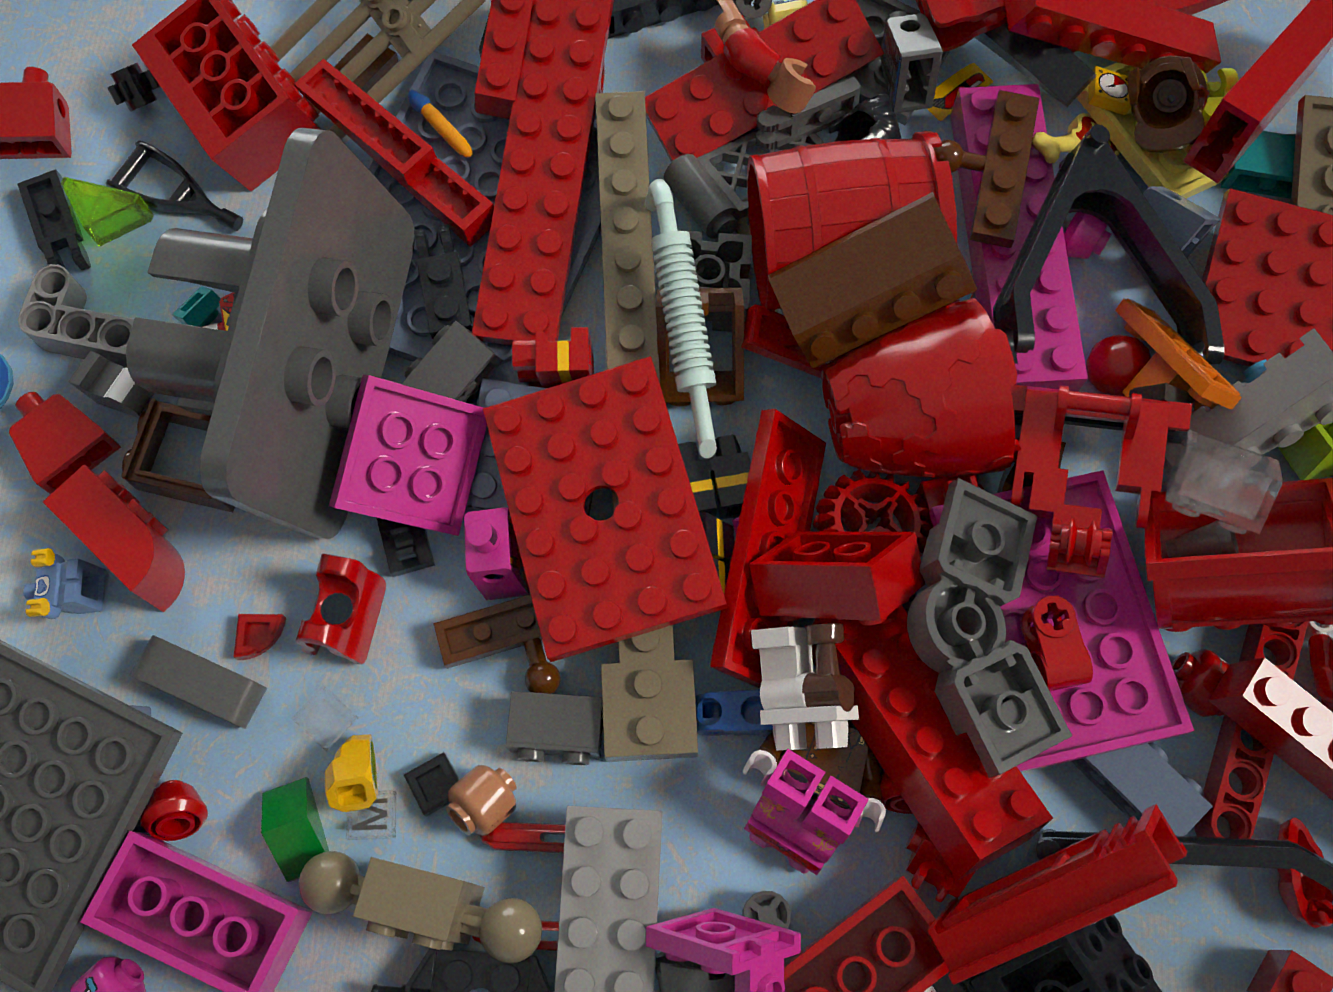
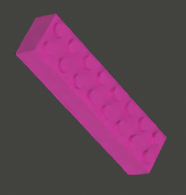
[950,84,1088,392]

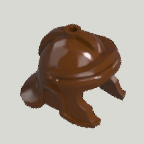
[1128,56,1210,153]

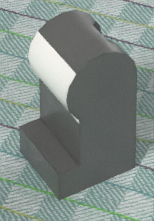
[69,351,155,417]

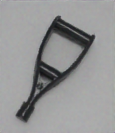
[106,140,243,231]

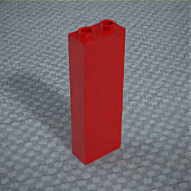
[1183,0,1333,183]

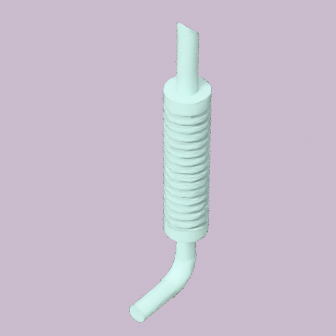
[645,179,717,459]

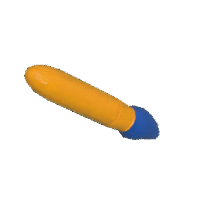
[408,89,472,158]

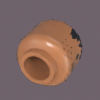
[446,765,517,836]

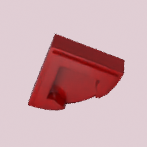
[234,614,286,660]

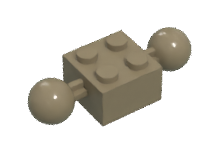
[299,851,542,963]

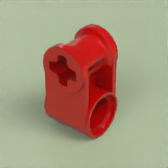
[1020,596,1093,691]

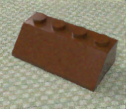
[768,192,978,369]

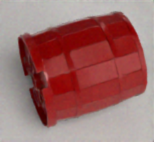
[747,131,957,314]

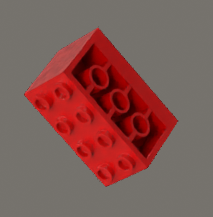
[132,0,322,192]

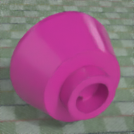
[1064,212,1112,259]

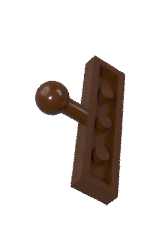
[933,90,1040,248]
[433,594,561,694]

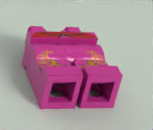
[744,749,869,875]

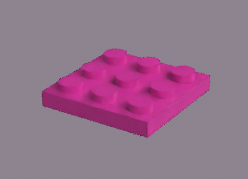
[329,374,487,536]

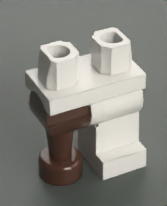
[751,623,859,751]

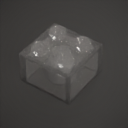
[1165,430,1283,534]

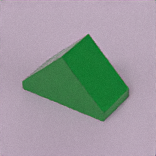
[261,777,329,882]

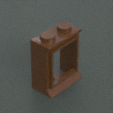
[656,287,744,406]
[121,398,235,513]

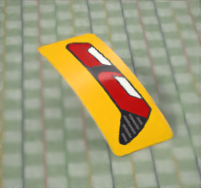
[927,63,993,121]

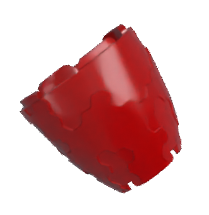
[821,298,1022,478]

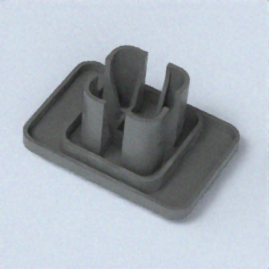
[126,128,414,539]

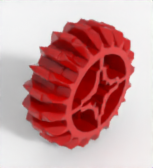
[813,469,933,558]

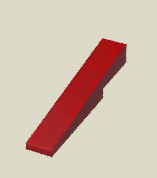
[294,58,494,247]

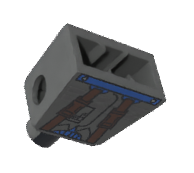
[880,11,943,113]

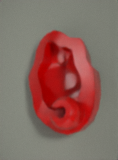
[1277,817,1333,928]

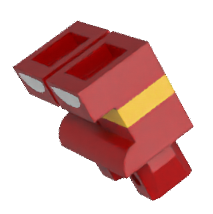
[512,327,594,388]

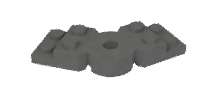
[907,478,1072,778]

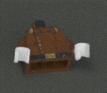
[742,720,886,832]

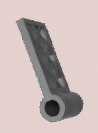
[663,129,824,239]

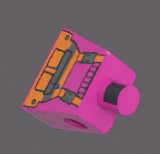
[464,508,529,600]

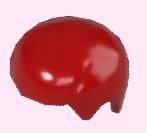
[1086,334,1151,397]

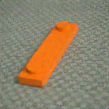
[1115,298,1242,410]

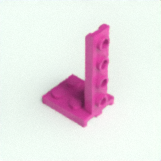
[646,908,801,992]

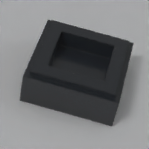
[404,752,460,817]

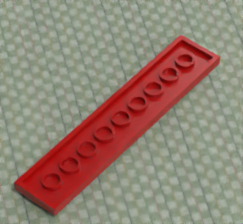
[472,0,614,345]

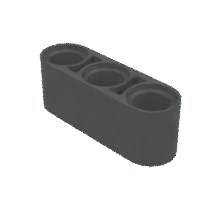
[129,635,267,729]

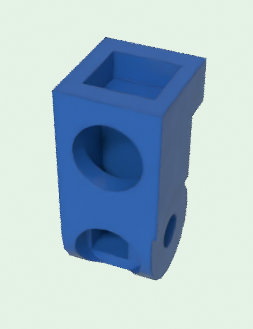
[695,689,773,737]

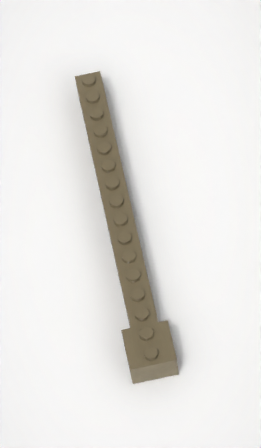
[596,91,698,762]

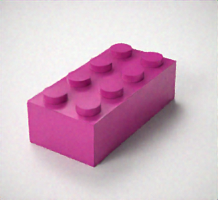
[80,831,313,992]

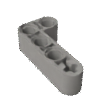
[18,264,134,368]

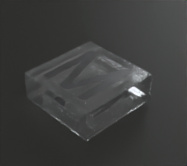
[346,790,397,840]

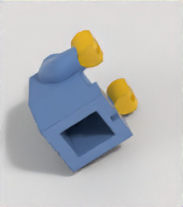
[23,548,106,619]

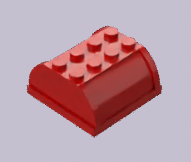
[1144,478,1333,632]

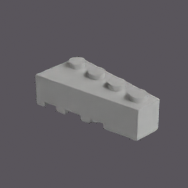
[1165,328,1333,490]

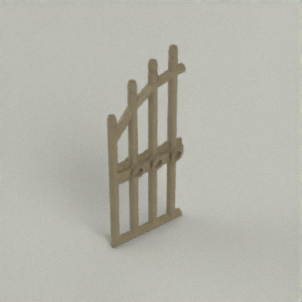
[270,0,486,140]

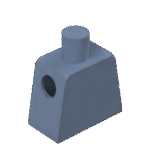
[1113,186,1220,258]

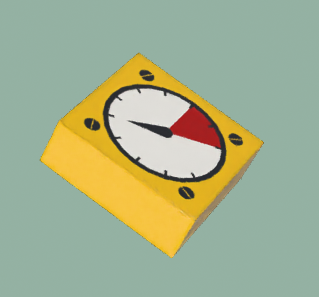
[1088,66,1132,116]

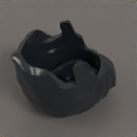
[828,93,901,142]

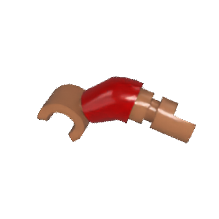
[714,0,816,114]

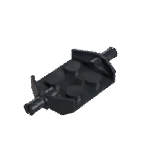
[371,949,551,992]

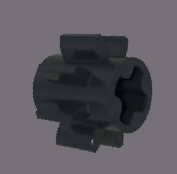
[107,62,160,112]

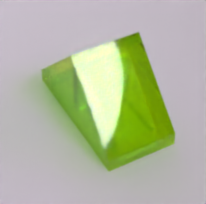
[61,177,154,247]

